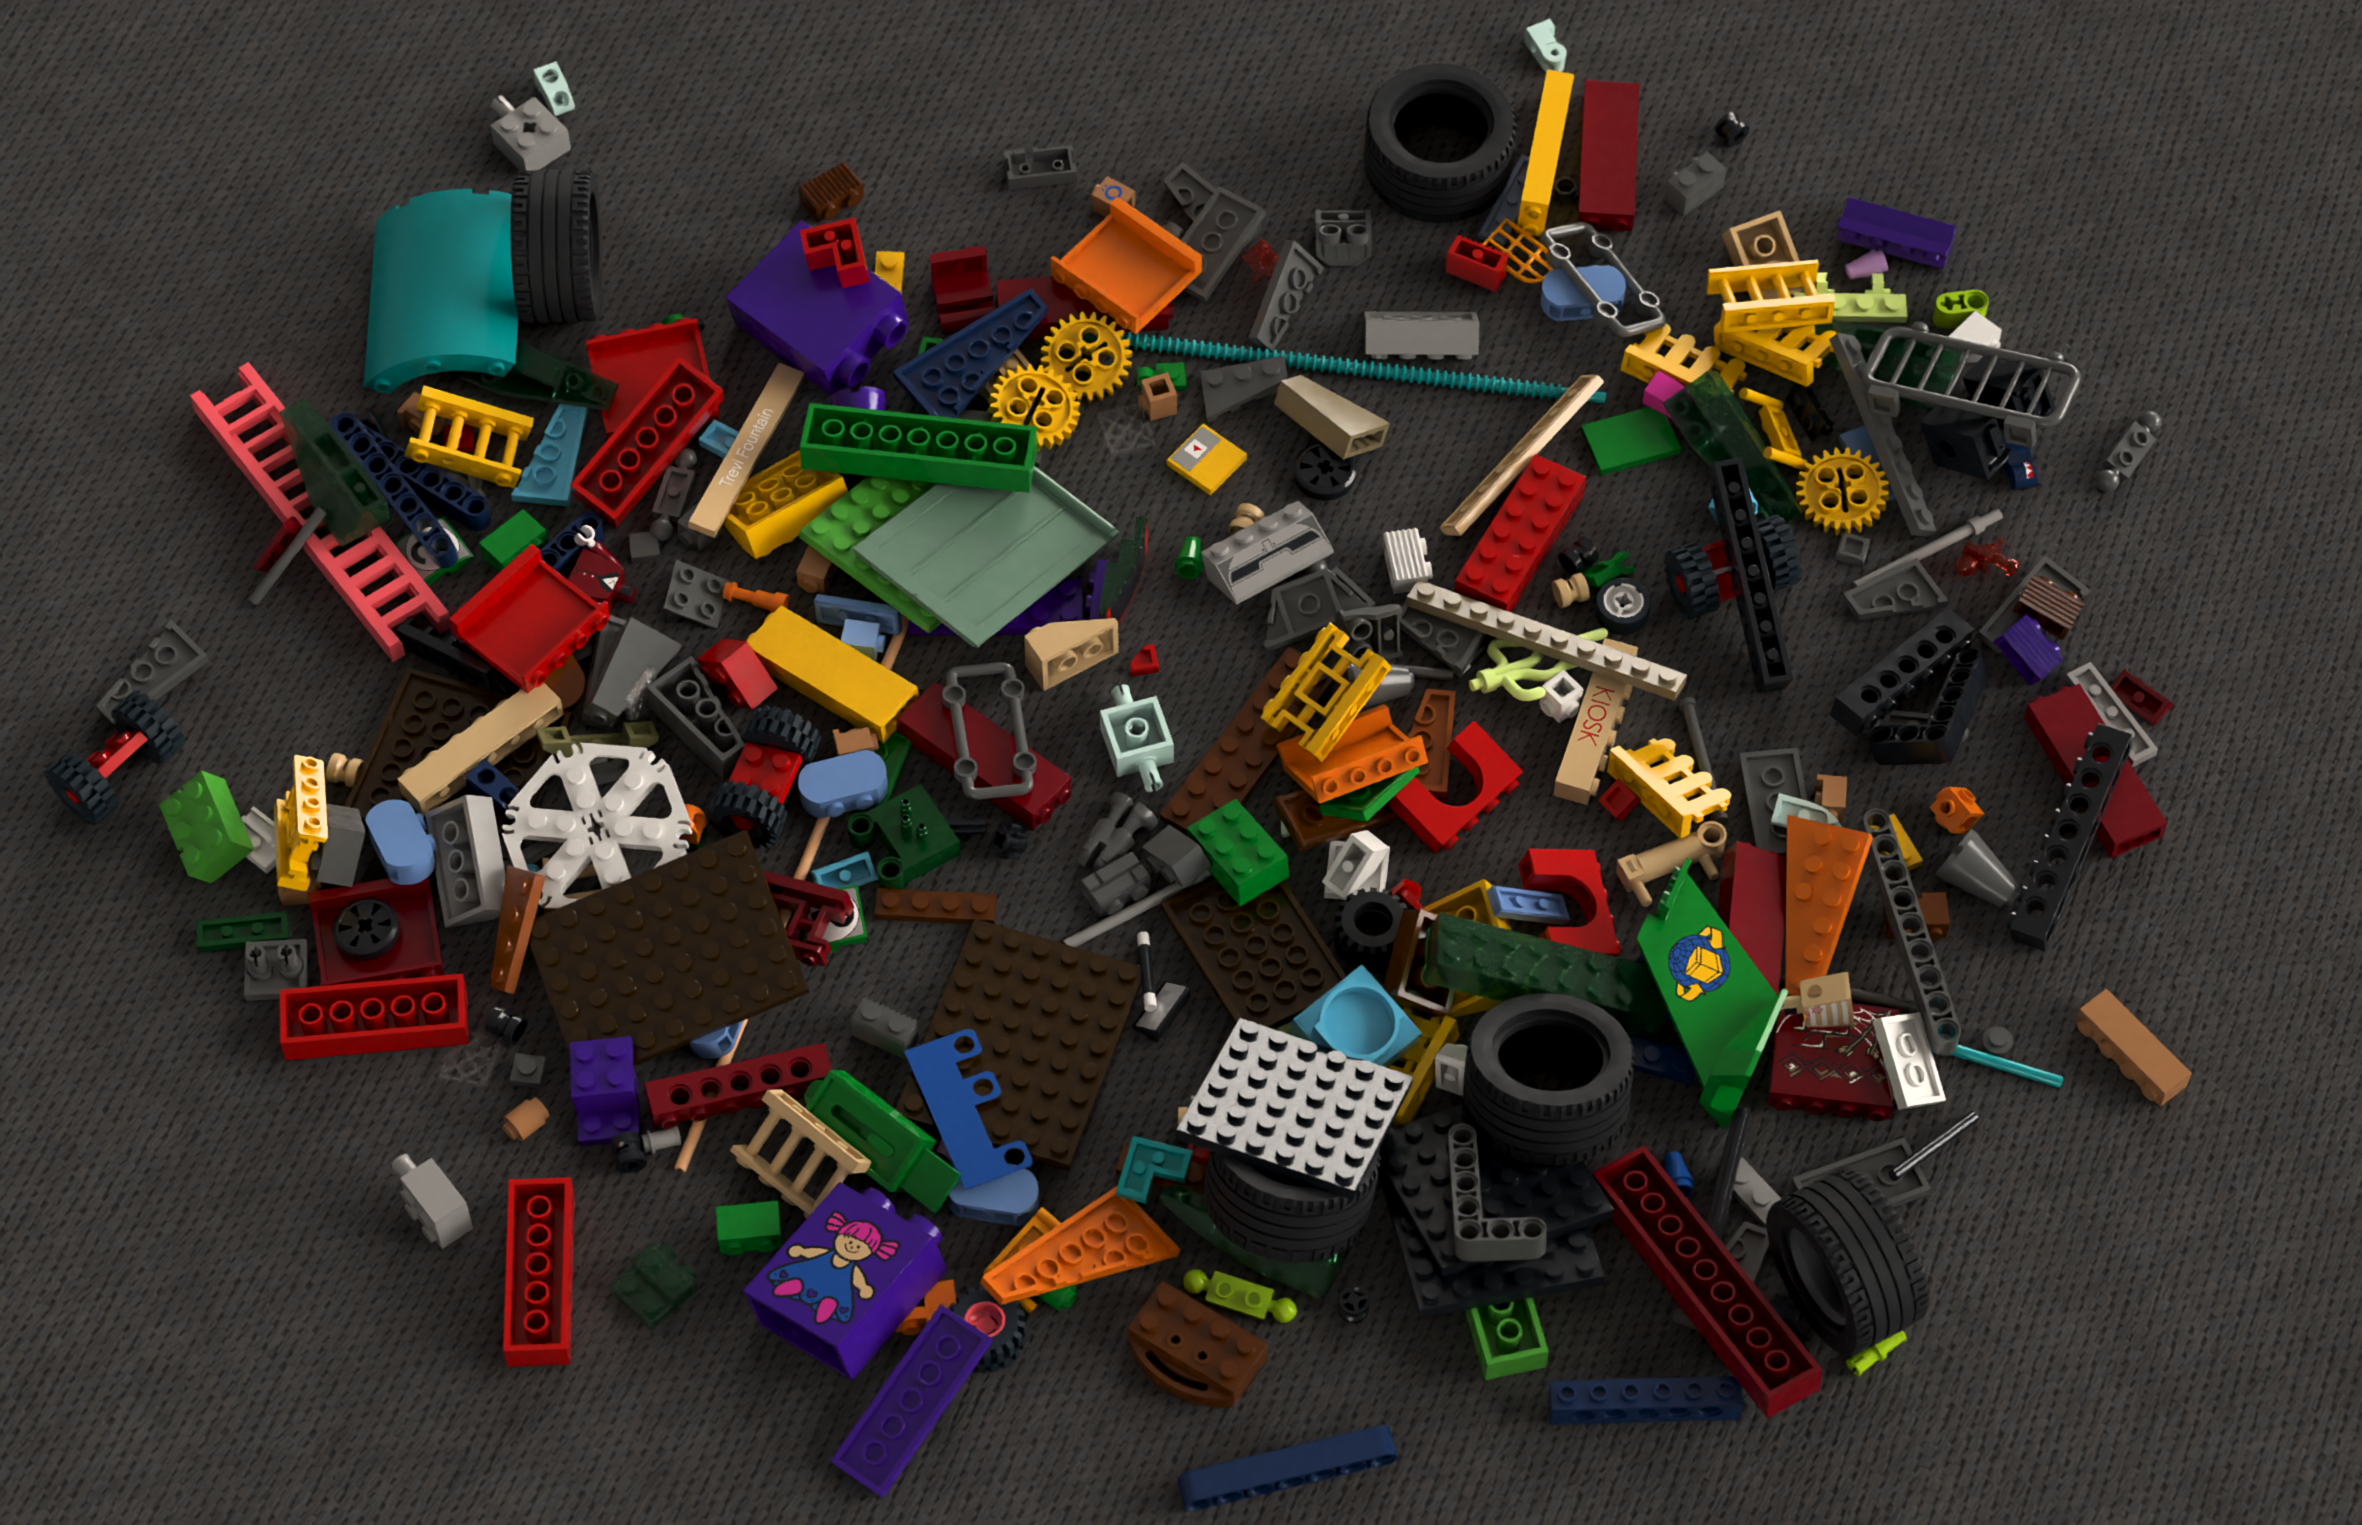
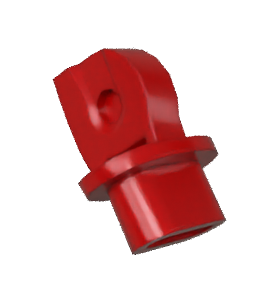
[1390,879,1426,911]

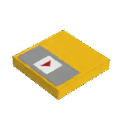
[1167,424,1247,496]

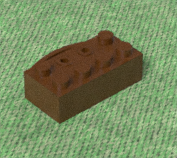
[1127,1280,1268,1408]

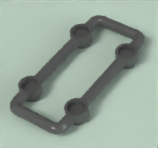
[1540,222,1666,337]
[942,662,1037,800]

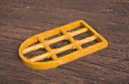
[1482,218,1554,283]

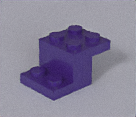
[570,1036,641,1146]

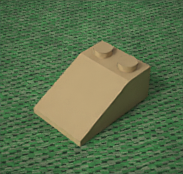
[1721,210,1804,300]
[1024,618,1119,691]

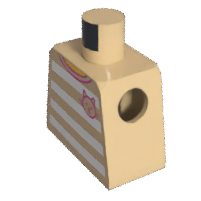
[1783,972,1855,1027]

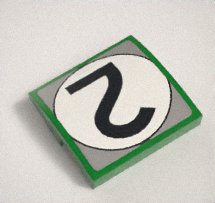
[394,516,475,586]
[803,885,867,953]

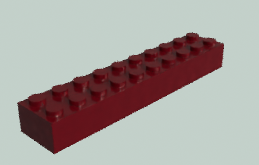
[1592,1145,1822,1419]

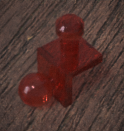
[1242,239,1279,283]
[1955,537,2020,577]

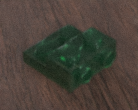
[609,1241,698,1331]

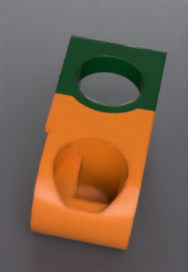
[677,804,708,854]

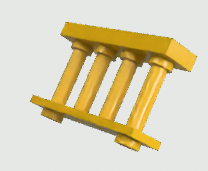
[1706,260,1835,333]
[404,386,534,488]

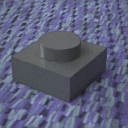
[510,1053,547,1089]

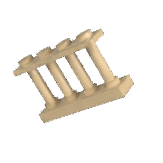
[730,1089,872,1219]

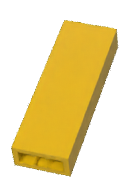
[1516,70,1574,237]
[746,605,919,743]

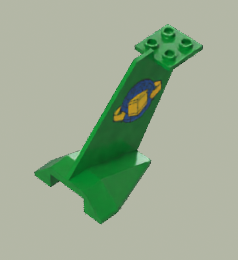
[1636,858,1788,1129]

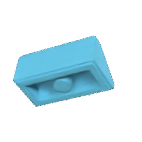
[810,851,878,889]

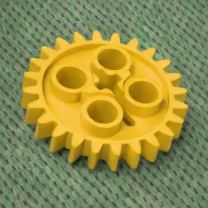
[1041,312,1132,403]
[988,364,1080,451]
[1796,447,1889,535]

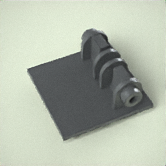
[663,560,729,629]

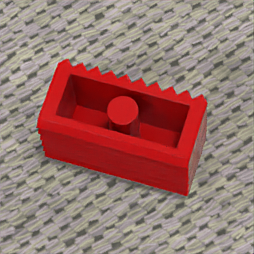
[1445,235,1508,292]

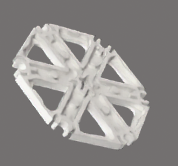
[502,742,693,912]

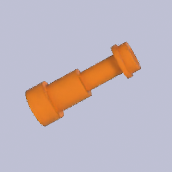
[723,582,790,613]

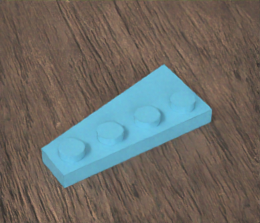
[511,404,589,507]

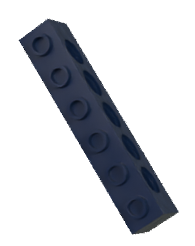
[1548,1376,1743,1425]

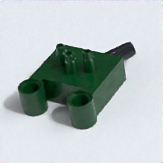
[847,784,986,889]

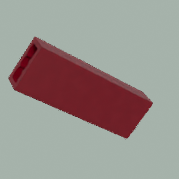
[1577,80,1639,232]
[996,277,1174,340]
[897,682,1072,831]
[2024,683,2167,858]
[1718,841,1787,994]

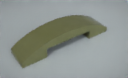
[536,721,659,759]

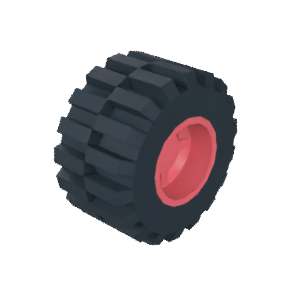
[949,1286,1026,1373]

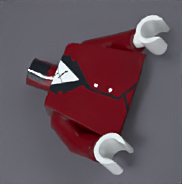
[568,525,636,613]

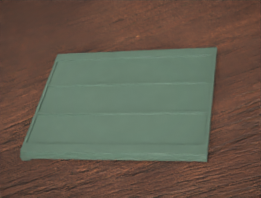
[853,466,1119,648]

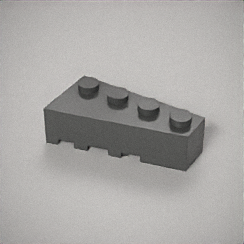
[646,656,745,780]

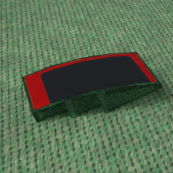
[1099,516,1148,624]

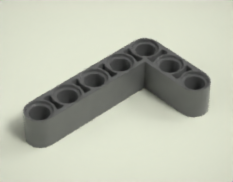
[1448,1123,1547,1261]

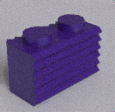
[1993,615,2064,685]

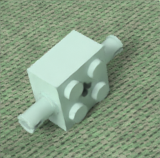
[1100,684,1174,792]

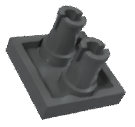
[244,939,308,1001]

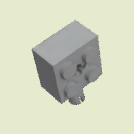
[490,96,571,171]
[392,1154,473,1249]

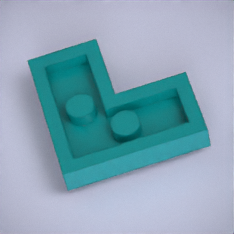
[1116,1136,1193,1204]

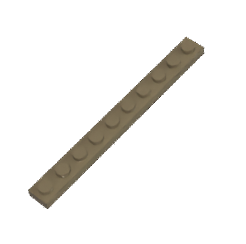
[1406,580,1687,701]

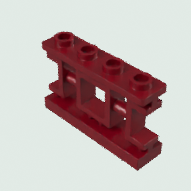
[763,871,854,967]

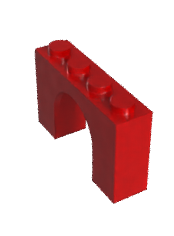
[1386,721,1523,854]
[1518,849,1620,969]

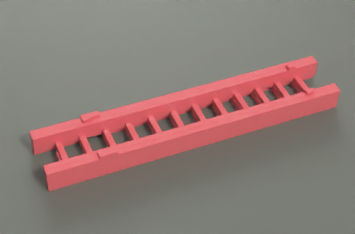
[190,362,451,662]

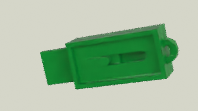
[804,1070,962,1213]

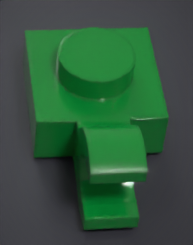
[1136,362,1187,392]
[1582,552,1635,588]

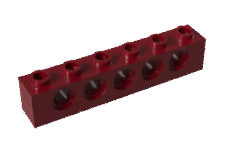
[645,1043,832,1128]

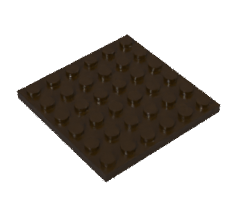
[344,667,573,861]

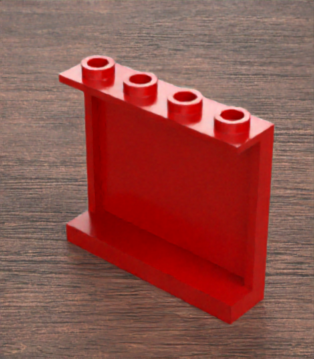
[586,318,719,440]
[449,544,610,694]

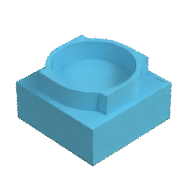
[1289,965,1422,1068]

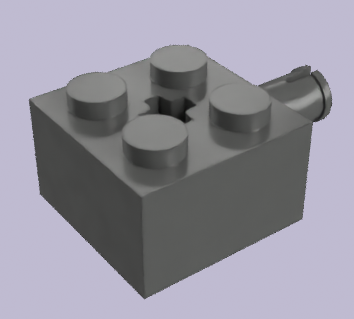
[310,804,365,887]

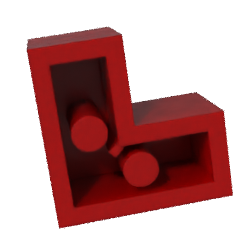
[799,217,870,289]
[696,639,778,710]

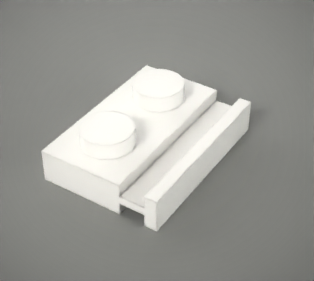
[241,806,276,874]

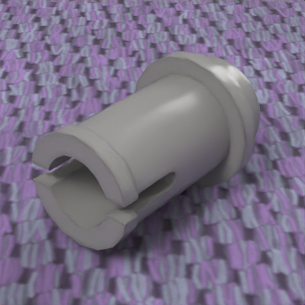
[641,1126,681,1154]

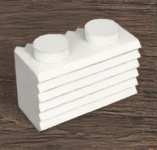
[1383,528,1433,594]

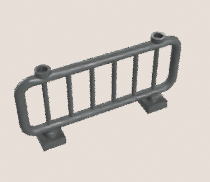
[1862,321,2081,448]

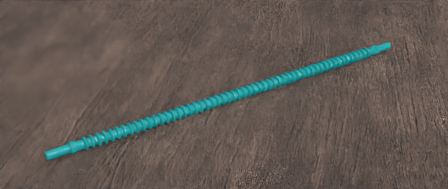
[1082,332,1606,404]

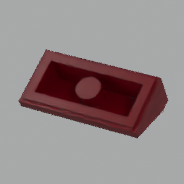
[252,516,303,572]
[2111,669,2174,726]

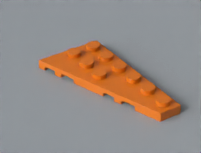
[1785,815,1873,996]
[980,1185,1181,1305]

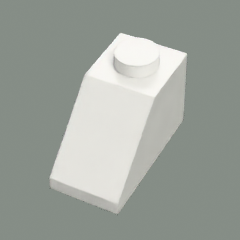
[1937,311,2002,363]
[1322,830,1390,900]
[1435,1043,1468,1096]

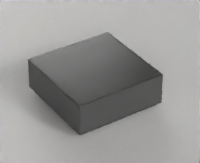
[629,531,661,563]
[1835,532,1871,567]

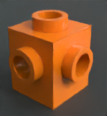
[1930,787,1984,834]

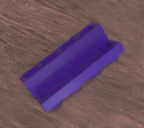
[1836,197,1957,269]

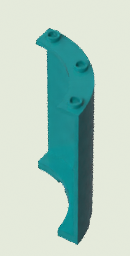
[364,189,518,394]

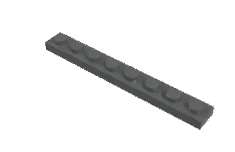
[1829,333,1937,537]

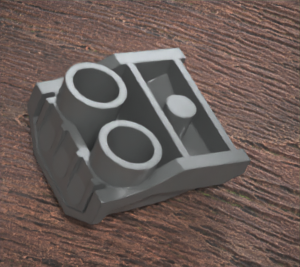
[1315,209,1372,266]
[1335,604,1403,660]

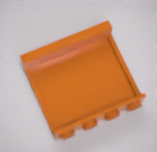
[1051,197,1202,334]
[1277,704,1428,804]

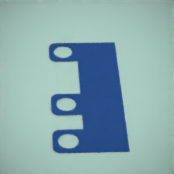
[904,1029,1032,1190]

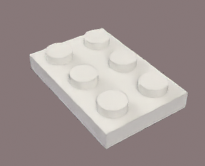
[1873,1012,1946,1110]

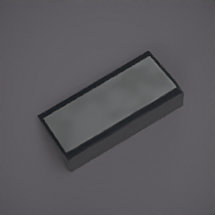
[1132,981,1190,1043]

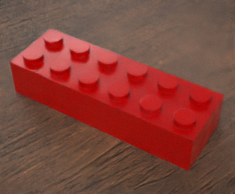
[570,356,724,528]
[1454,454,1586,612]
[280,974,469,1060]
[503,1177,575,1367]

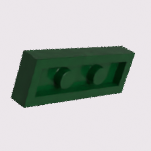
[196,911,289,953]

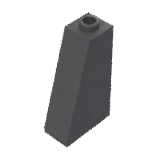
[582,617,682,726]

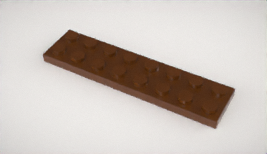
[1160,646,1335,835]

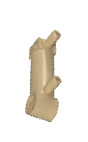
[1616,821,1727,907]

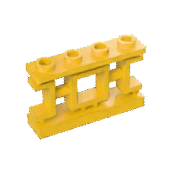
[1261,623,1392,762]
[274,755,328,892]

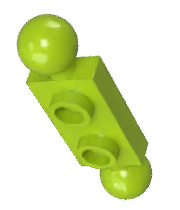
[1183,1269,1297,1323]

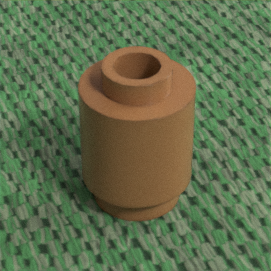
[502,1097,550,1142]

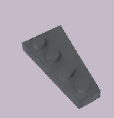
[96,619,209,730]

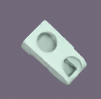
[1524,19,1566,72]
[533,62,575,116]

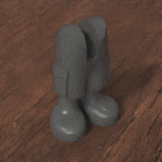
[1077,792,1158,872]

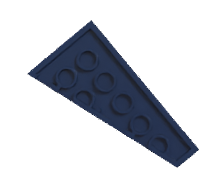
[893,288,1048,418]

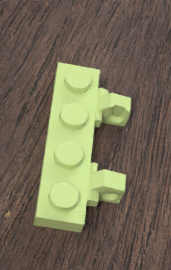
[1793,273,1907,323]

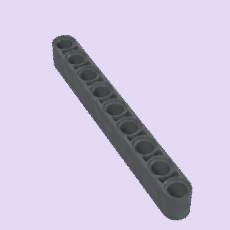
[1861,808,1961,1056]

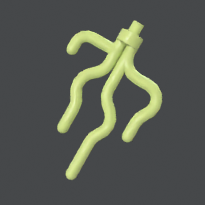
[1469,628,1608,701]

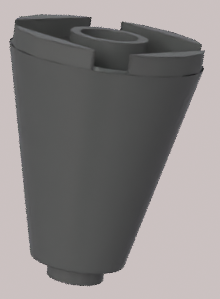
[1330,656,1414,710]
[1934,829,2020,908]

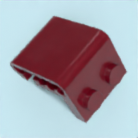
[929,246,996,334]

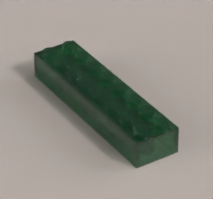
[1424,912,1666,1039]

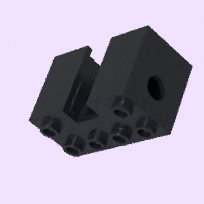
[1920,356,2055,480]

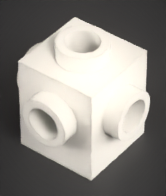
[1539,670,1584,723]

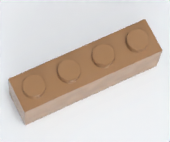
[2076,989,2192,1107]

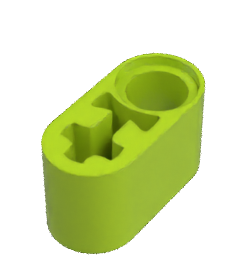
[1933,290,1989,329]

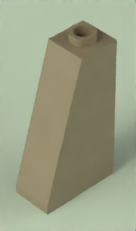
[1274,375,1390,459]

